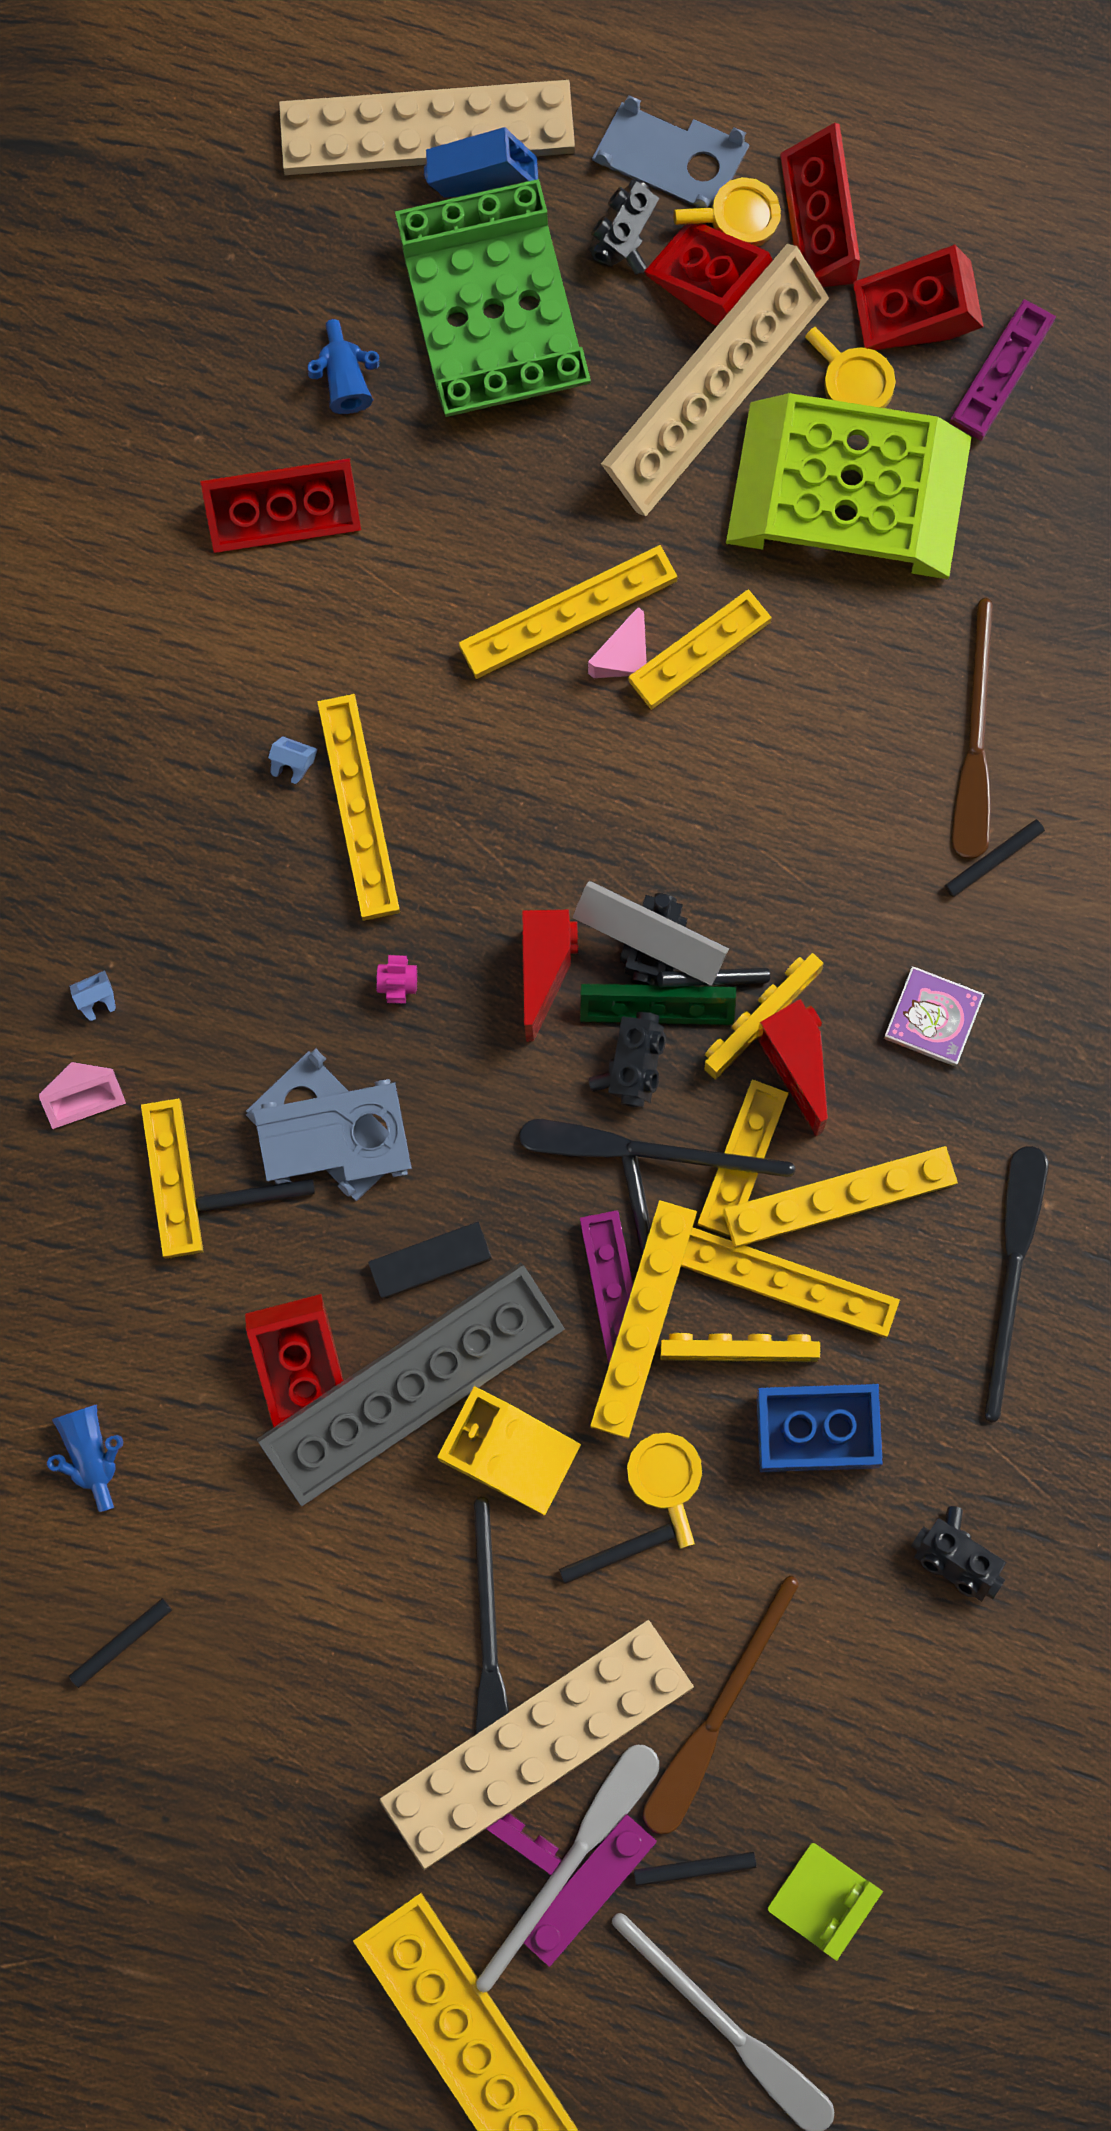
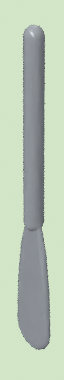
[476,1745,659,1992]
[612,1913,835,2131]

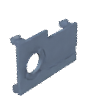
[592,95,749,208]
[246,1049,407,1201]
[254,1079,412,1184]

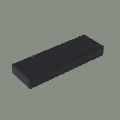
[368,1222,492,1300]

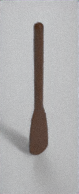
[952,598,993,859]
[643,1576,799,1834]

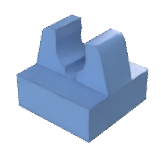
[268,736,317,784]
[69,971,116,1021]

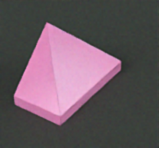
[588,607,646,678]
[39,1062,126,1129]

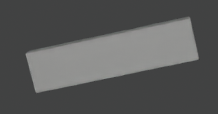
[572,881,729,985]

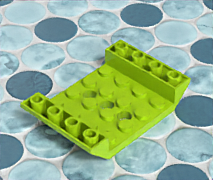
[726,393,971,579]

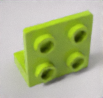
[768,1843,883,1961]

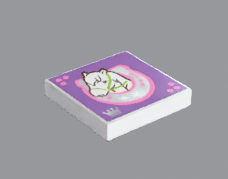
[884,966,984,1067]

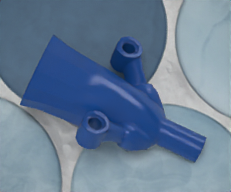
[308,319,379,414]
[47,1404,123,1512]

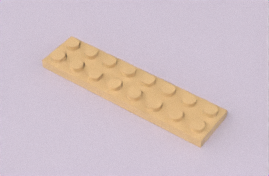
[279,80,575,175]
[601,244,829,516]
[379,1620,694,1870]

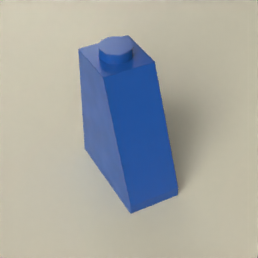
[424,127,538,198]

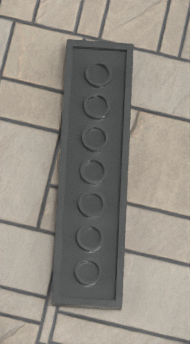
[257,1262,565,1507]

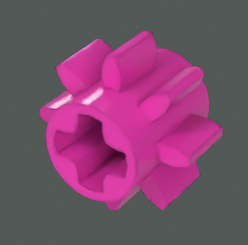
[377,955,417,1003]

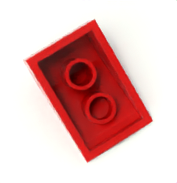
[644,223,773,326]
[853,245,984,350]
[522,909,578,1041]
[756,999,828,1136]
[245,1294,344,1427]

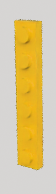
[459,545,678,679]
[317,694,400,921]
[723,1146,958,1248]
[591,1200,697,1439]
[681,1227,900,1338]

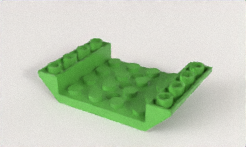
[395,179,591,417]

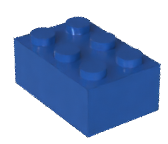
[757,1384,883,1472]

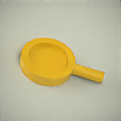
[673,177,781,247]
[805,327,896,408]
[627,1433,702,1549]

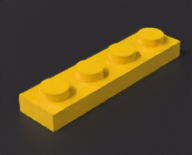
[629,589,772,710]
[704,953,824,1080]
[697,1079,788,1238]
[141,1098,203,1259]
[661,1333,820,1362]

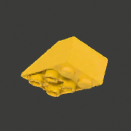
[437,1386,581,1515]

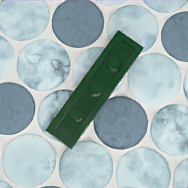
[580,984,736,1025]

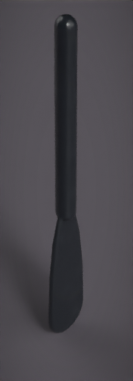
[520,1119,796,1177]
[985,1146,1049,1422]
[474,1496,509,1734]

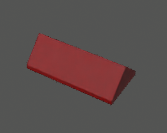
[780,123,860,287]
[201,458,361,553]

